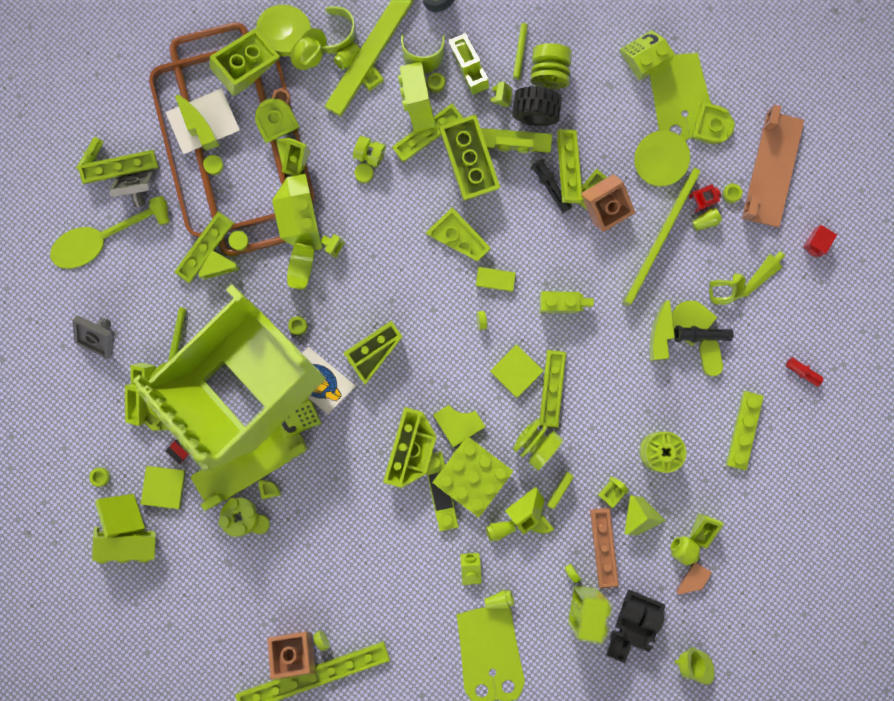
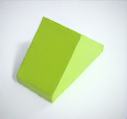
[198,250,240,280]
[689,513,724,549]

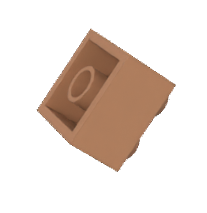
[581,174,636,232]
[267,632,316,680]

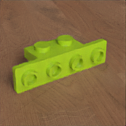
[481,128,552,153]

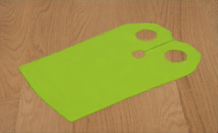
[649,53,711,141]
[456,606,525,701]

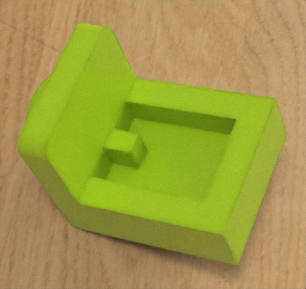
[460,553,482,585]

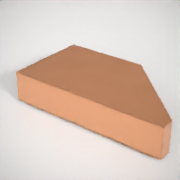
[676,563,712,595]

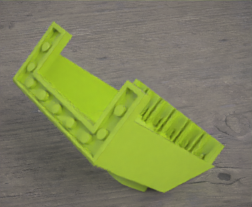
[133,284,326,472]

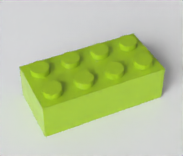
[439,114,500,202]
[568,584,612,644]

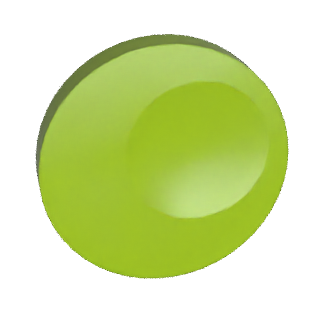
[256,4,311,56]
[634,130,690,186]

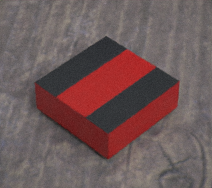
[166,439,190,464]

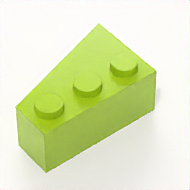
[92,526,155,564]

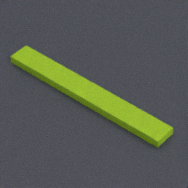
[324,0,415,117]
[622,167,700,306]
[235,641,390,701]

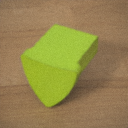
[597,476,629,508]

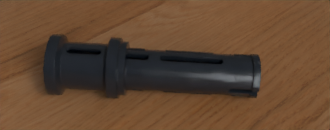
[530,158,572,214]
[674,325,734,343]

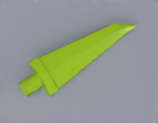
[739,251,785,298]

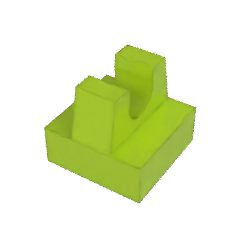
[490,82,513,107]
[320,234,345,258]

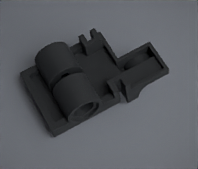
[606,589,666,664]

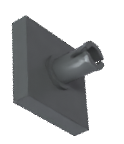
[109,171,155,207]
[72,315,112,359]

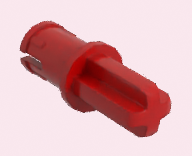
[785,357,824,387]

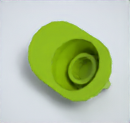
[290,28,327,70]
[674,647,715,685]

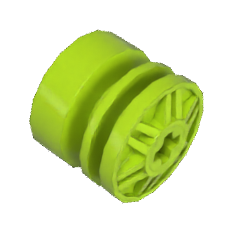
[530,43,572,89]
[512,418,564,471]
[639,431,687,473]

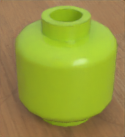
[670,536,700,565]

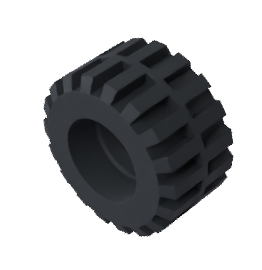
[512,86,562,126]

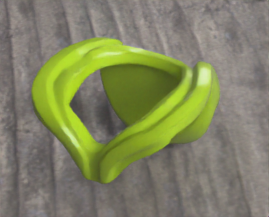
[709,273,746,305]

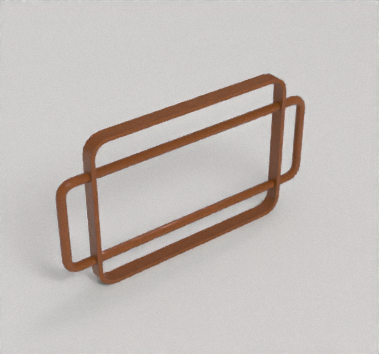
[149,22,315,256]

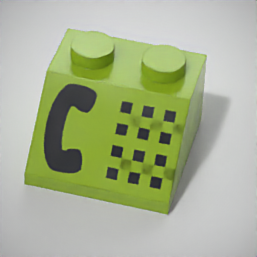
[619,30,675,81]
[279,398,322,438]

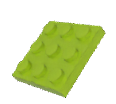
[432,436,514,518]

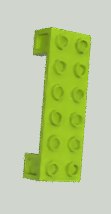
[191,427,310,511]

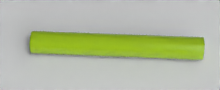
[513,23,528,79]

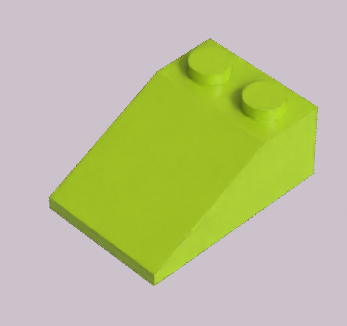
[210,28,280,96]

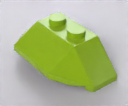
[272,174,322,250]
[383,407,437,488]

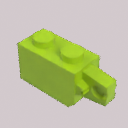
[539,291,594,314]

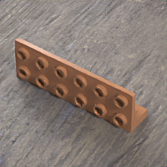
[742,105,804,228]

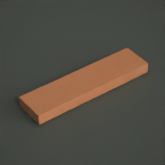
[590,508,619,588]

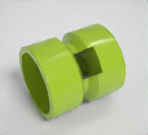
[352,135,386,168]

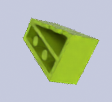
[398,61,436,132]
[343,320,403,385]

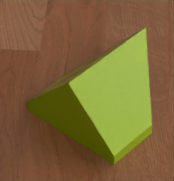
[276,138,310,176]
[624,495,666,536]

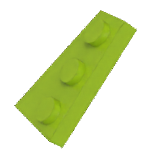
[425,207,491,262]

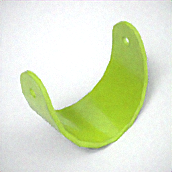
[321,6,356,54]
[401,35,444,74]
[287,243,314,290]

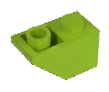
[505,487,545,535]

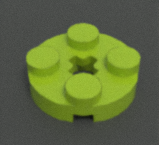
[218,497,259,537]

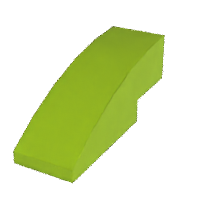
[449,34,489,95]
[175,95,220,151]
[649,300,675,361]
[125,363,156,426]

